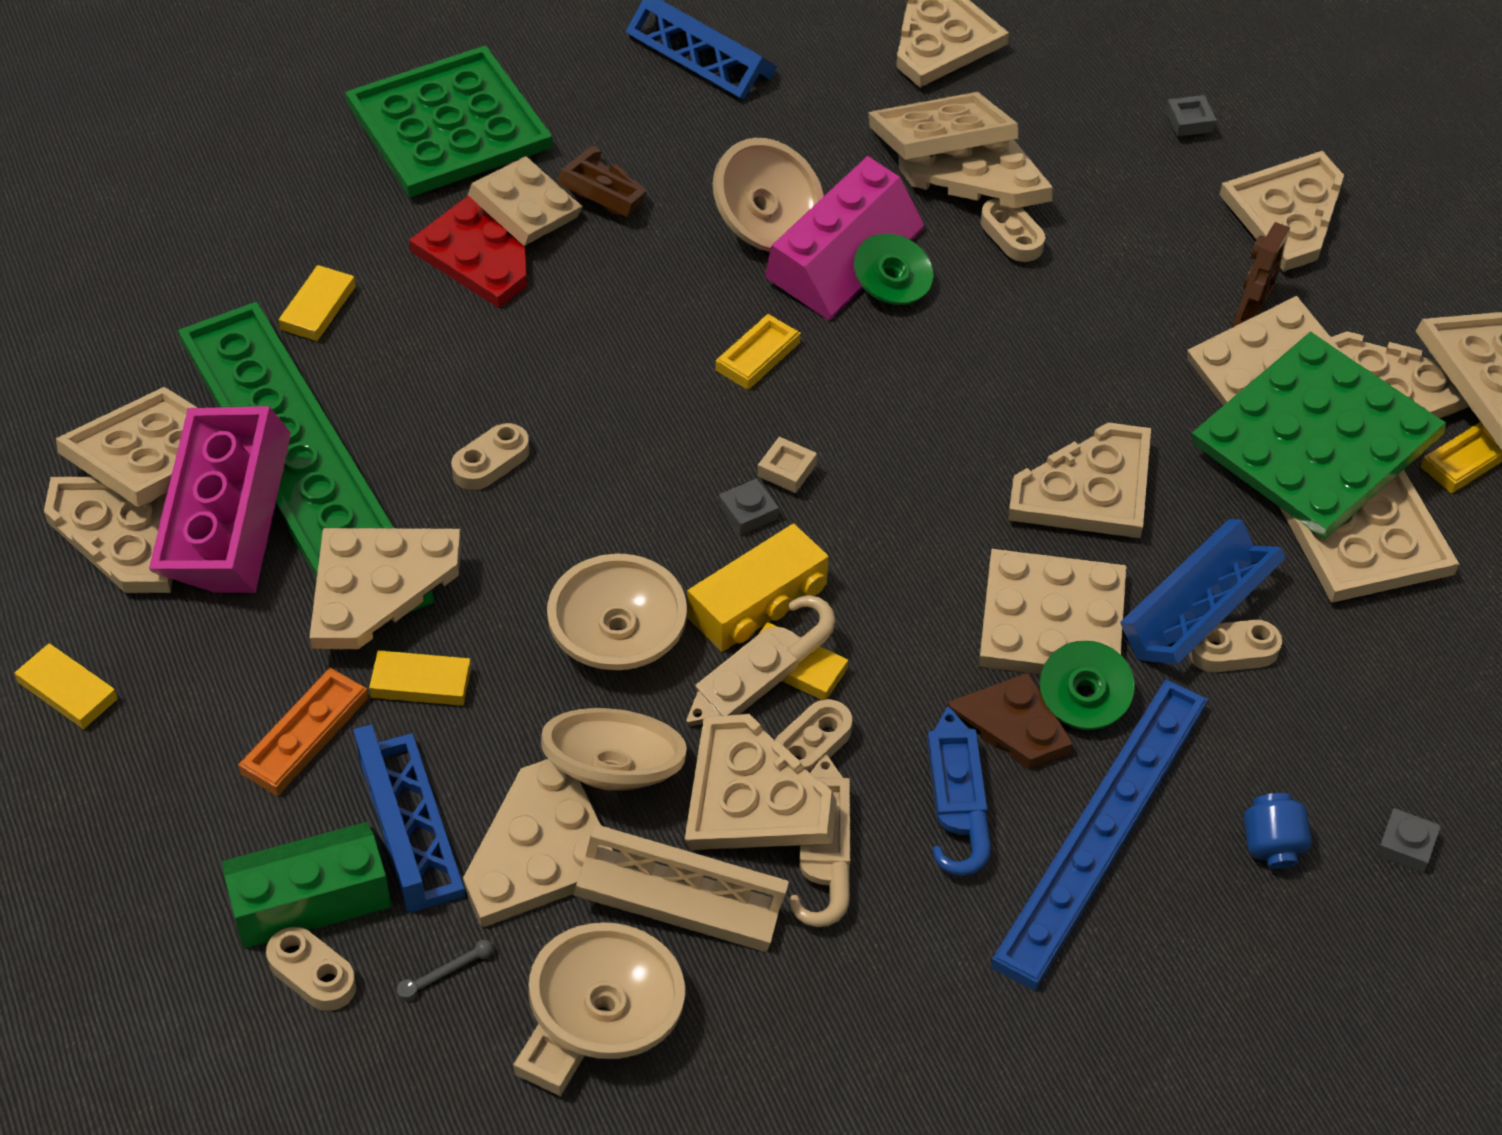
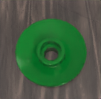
[853,233,933,305]
[1040,640,1135,730]

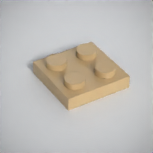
[468,156,582,246]

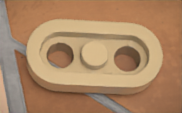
[981,198,1045,262]
[451,423,529,490]
[1189,620,1282,673]
[775,699,852,773]
[266,927,356,1011]

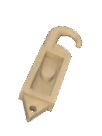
[687,595,836,727]
[790,754,850,927]

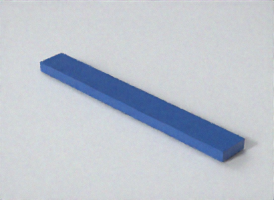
[990,679,1208,991]

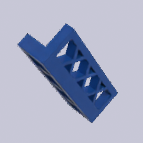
[625,0,777,100]
[1120,519,1286,664]
[353,724,465,914]

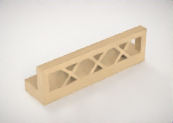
[574,824,789,952]

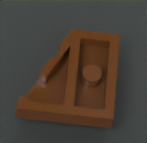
[557,145,647,217]
[1232,222,1290,328]
[947,673,1073,770]

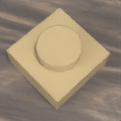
[757,437,817,493]
[513,1024,585,1096]

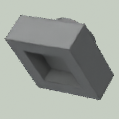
[1166,95,1217,137]
[718,478,779,536]
[1376,808,1441,873]

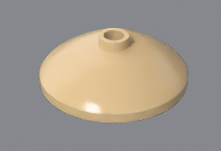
[713,138,824,252]
[547,554,687,670]
[541,708,687,791]
[528,923,685,1059]

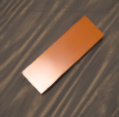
[238,668,369,796]

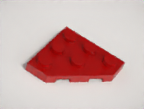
[409,196,527,308]

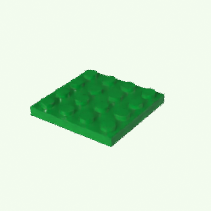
[345,45,553,198]
[1192,331,1446,540]

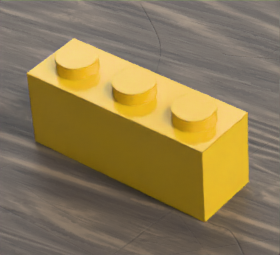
[687,523,829,652]

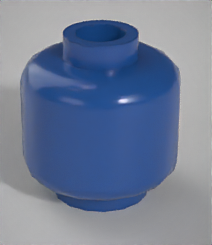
[1243,793,1312,869]

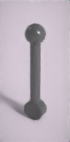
[397,939,494,1002]

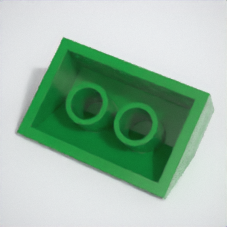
[222,822,391,949]

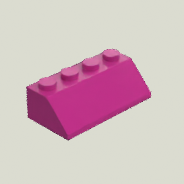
[765,156,924,321]
[149,406,291,593]

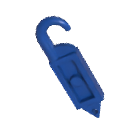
[927,707,991,876]

